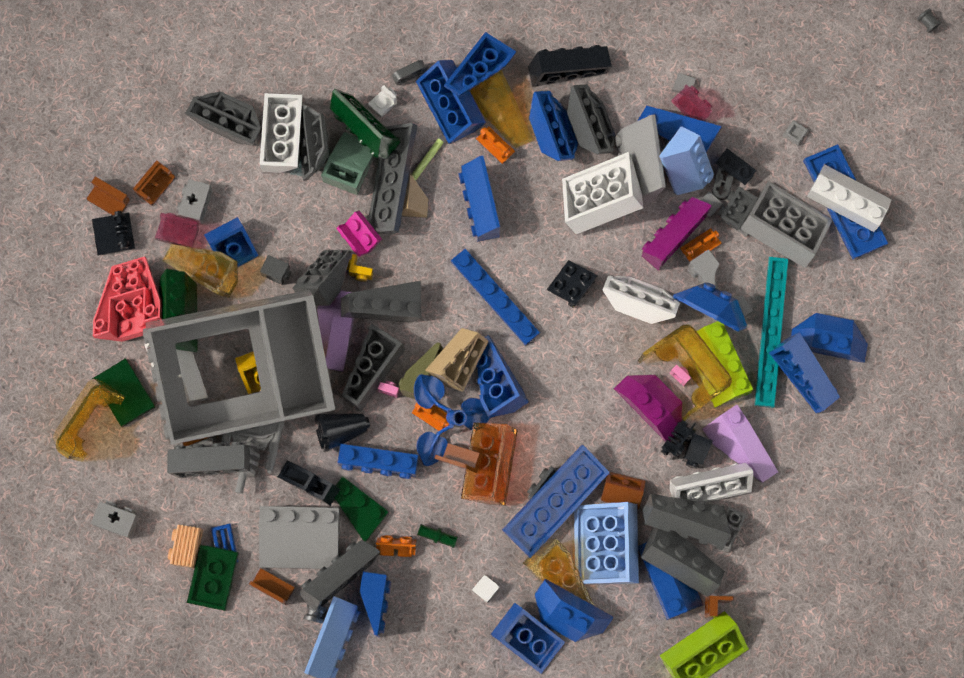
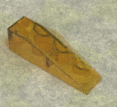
[162,244,238,298]

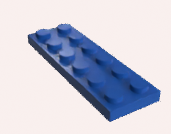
[803,144,888,260]
[502,445,610,558]

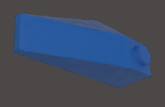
[444,32,516,97]
[476,335,529,418]
[638,542,703,620]

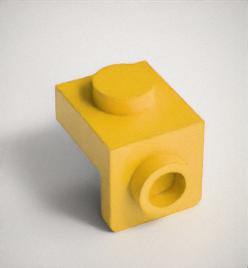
[346,254,373,282]

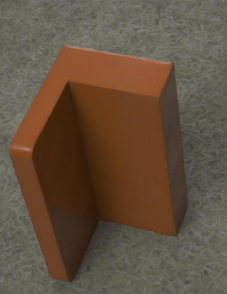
[87,176,130,215]
[434,443,483,473]
[601,472,645,510]
[249,568,295,605]
[705,596,734,618]

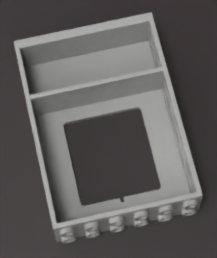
[143,290,335,445]

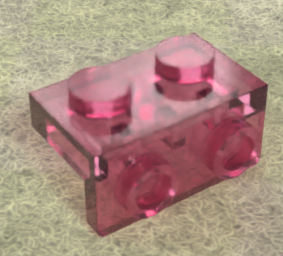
[671,84,713,121]
[155,213,199,250]

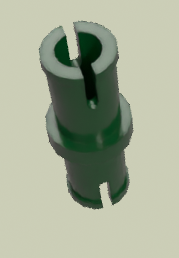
[417,524,458,548]

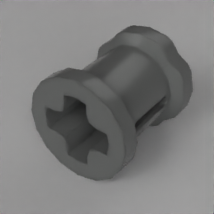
[917,8,942,33]

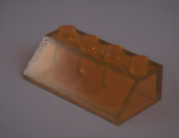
[461,422,518,506]

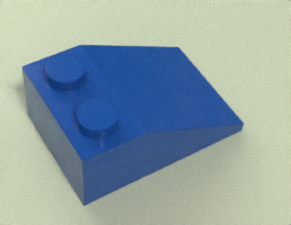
[491,603,565,674]

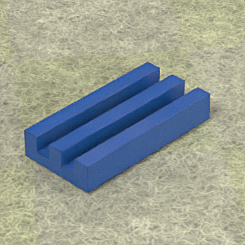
[211,523,239,562]

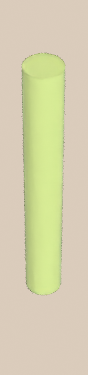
[411,138,444,180]

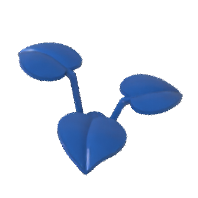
[414,374,490,466]

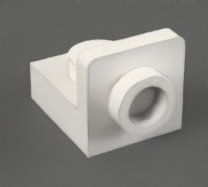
[368,85,397,118]

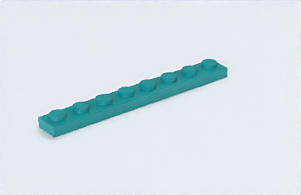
[754,256,788,408]

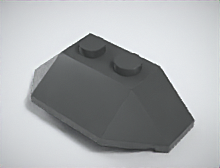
[567,84,616,155]
[185,91,261,145]
[299,105,330,181]

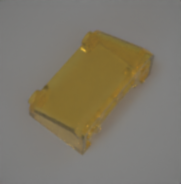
[53,379,125,462]

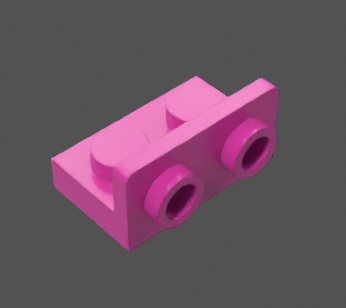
[337,210,382,257]

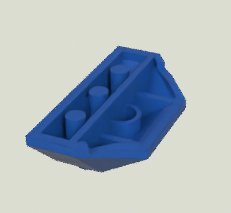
[529,91,578,161]
[673,282,747,332]
[791,313,868,363]
[535,579,613,642]

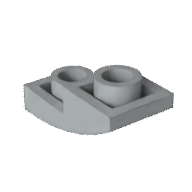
[710,506,746,553]

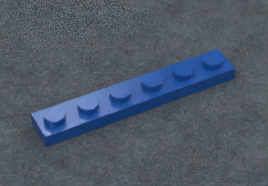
[451,249,540,346]

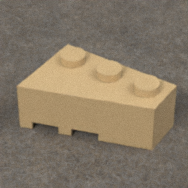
[425,328,488,392]

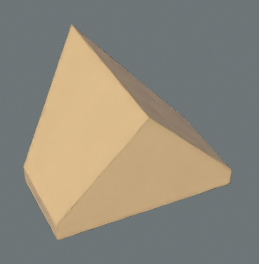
[402,173,428,218]

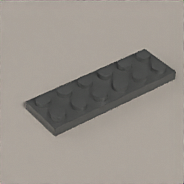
[368,123,418,234]

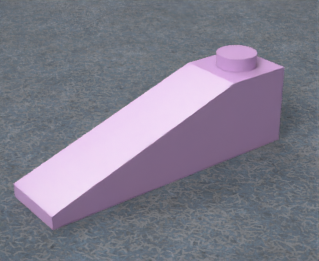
[317,291,354,372]
[702,405,778,483]

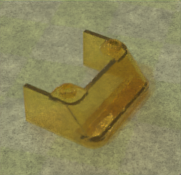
[638,324,732,421]

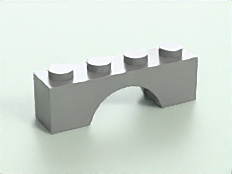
[688,249,753,318]

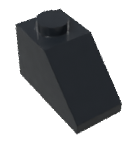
[682,434,713,469]

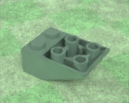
[321,132,374,195]

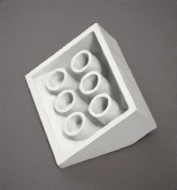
[562,152,643,234]

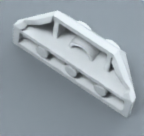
[603,276,680,324]

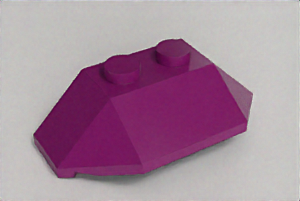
[614,375,682,442]

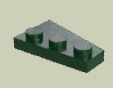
[335,476,389,542]

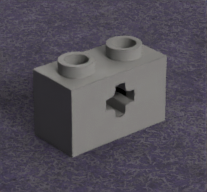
[176,179,213,225]
[91,500,139,539]

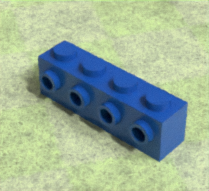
[338,444,419,479]

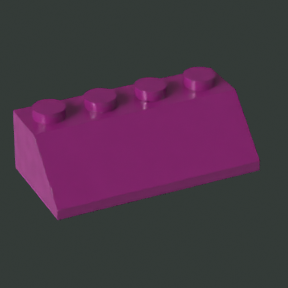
[641,197,712,271]

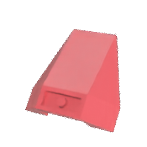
[93,256,162,342]

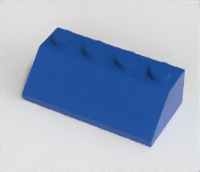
[416,60,486,144]
[458,156,500,242]

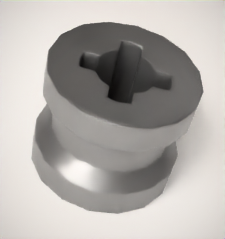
[303,604,326,624]

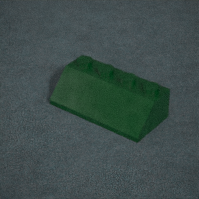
[330,88,400,159]
[159,269,198,352]

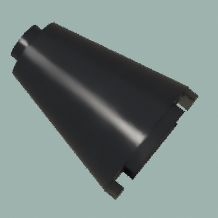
[315,413,370,452]

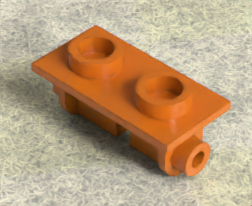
[476,126,515,164]
[680,228,722,262]
[412,403,449,434]
[376,535,416,557]

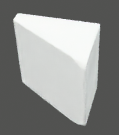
[472,575,500,603]

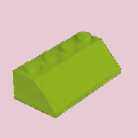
[684,321,753,408]
[659,611,749,678]

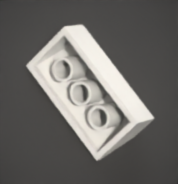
[260,93,303,173]
[807,164,892,232]
[144,343,208,406]
[670,463,753,503]

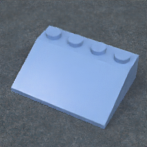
[574,502,639,584]

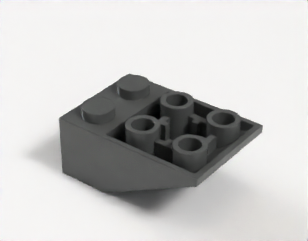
[292,249,351,306]

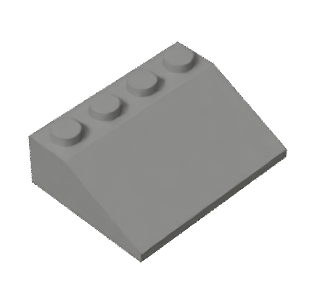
[615,115,666,205]
[740,181,832,268]
[259,506,340,569]

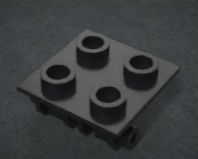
[92,211,135,256]
[547,260,598,308]
[661,420,696,460]

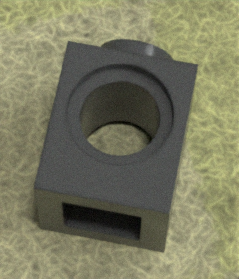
[260,255,291,285]

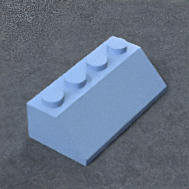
[659,127,714,195]
[304,596,360,678]

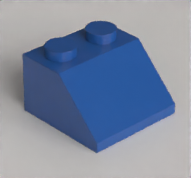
[204,217,259,274]

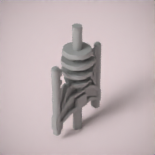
[221,421,285,494]

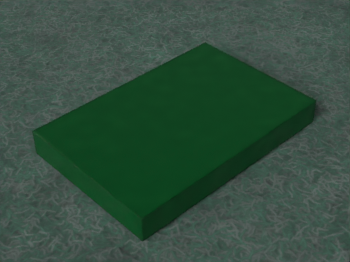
[92,358,155,427]
[187,544,239,611]

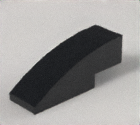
[277,460,340,506]

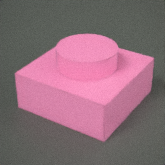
[669,365,691,386]
[378,381,399,398]

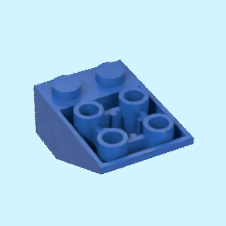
[360,572,391,637]

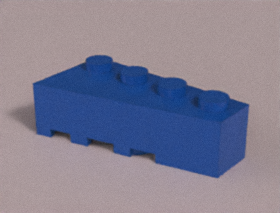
[638,105,722,153]
[769,332,840,414]

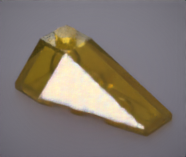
[469,70,533,148]
[522,538,595,606]

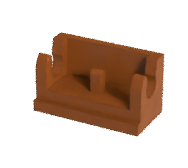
[133,160,176,206]

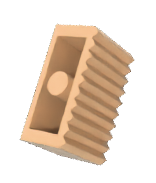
[168,525,203,569]

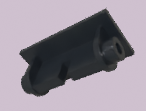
[716,148,757,185]

